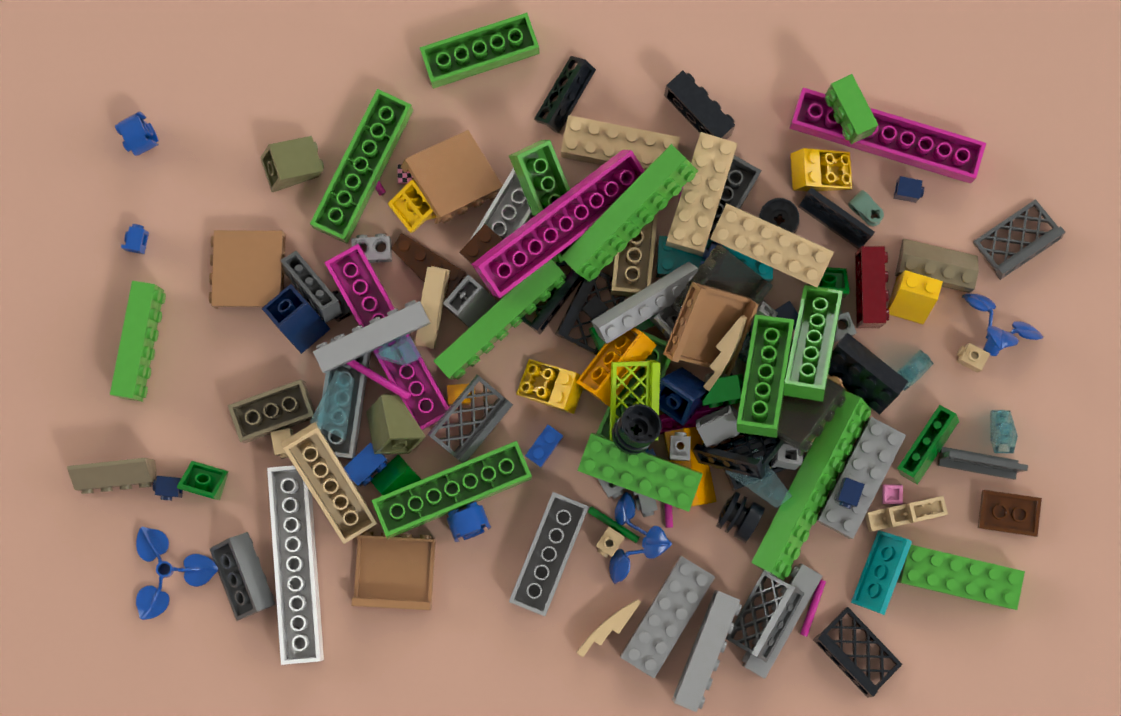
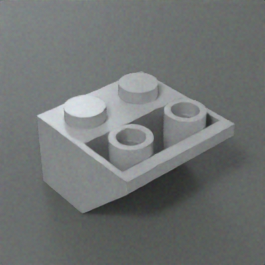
[443,275,498,328]
[695,404,740,447]

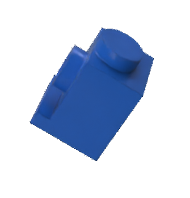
[121,224,149,254]

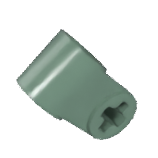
[848,190,884,227]

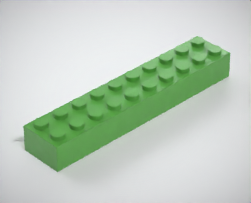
[751,391,871,581]

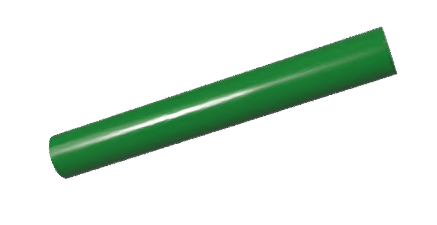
[587,506,640,543]

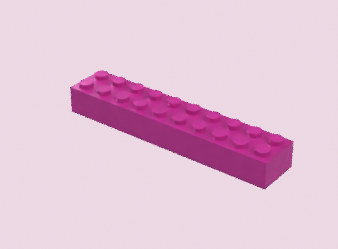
[789,88,986,184]
[472,149,645,298]
[324,244,450,430]

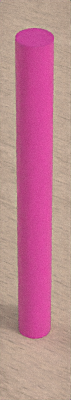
[346,360,411,401]

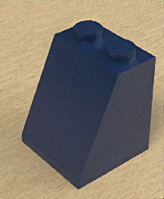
[262,284,330,354]
[659,367,709,426]

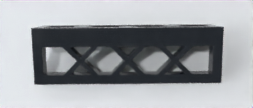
[534,56,596,133]

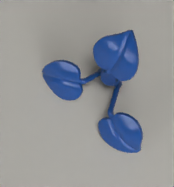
[961,294,1044,356]
[609,492,672,584]
[136,527,218,620]

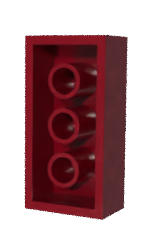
[855,246,889,328]

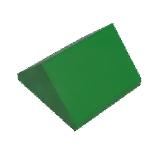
[807,267,850,298]
[371,454,422,495]
[177,461,228,500]

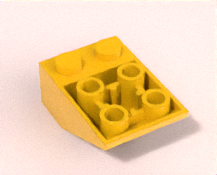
[790,148,853,192]
[516,359,583,414]

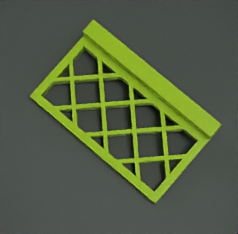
[610,360,660,441]

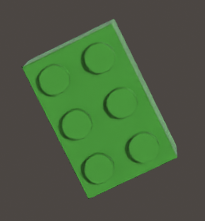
[825,74,878,144]

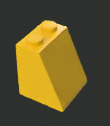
[888,270,943,325]

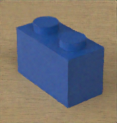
[525,425,564,468]
[344,442,388,487]

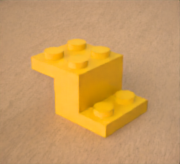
[387,179,437,233]

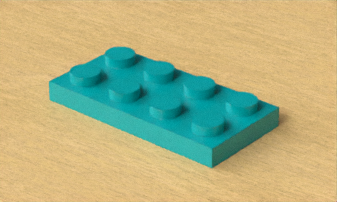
[851,530,912,615]

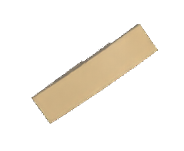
[415,267,447,349]
[703,315,747,391]
[865,496,948,532]
[577,599,641,657]

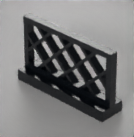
[798,187,875,249]
[521,260,583,335]
[555,271,626,355]
[693,433,784,479]
[813,607,903,698]

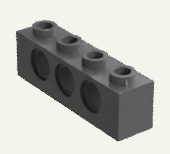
[280,251,342,323]

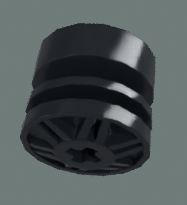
[759,198,799,234]
[612,404,662,455]
[716,491,765,543]

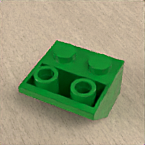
[703,373,744,408]

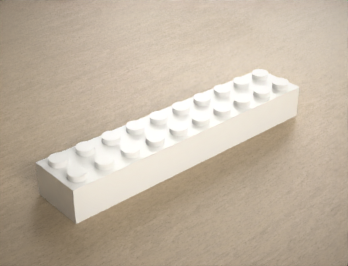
[267,465,324,665]

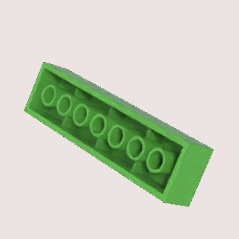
[310,89,414,244]
[562,144,698,282]
[434,259,566,380]
[371,441,532,539]

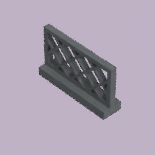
[973,199,1065,280]
[427,375,513,463]
[938,447,1028,480]
[726,571,805,663]

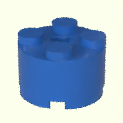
[115,111,159,156]
[446,502,491,542]

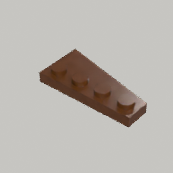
[391,233,466,300]

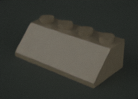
[895,238,979,293]
[67,458,157,494]

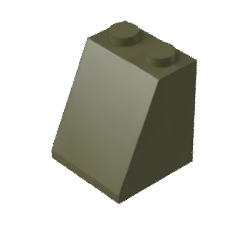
[260,136,324,192]
[366,393,425,454]

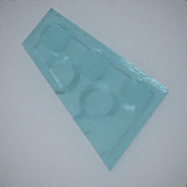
[310,370,355,440]
[726,449,793,508]

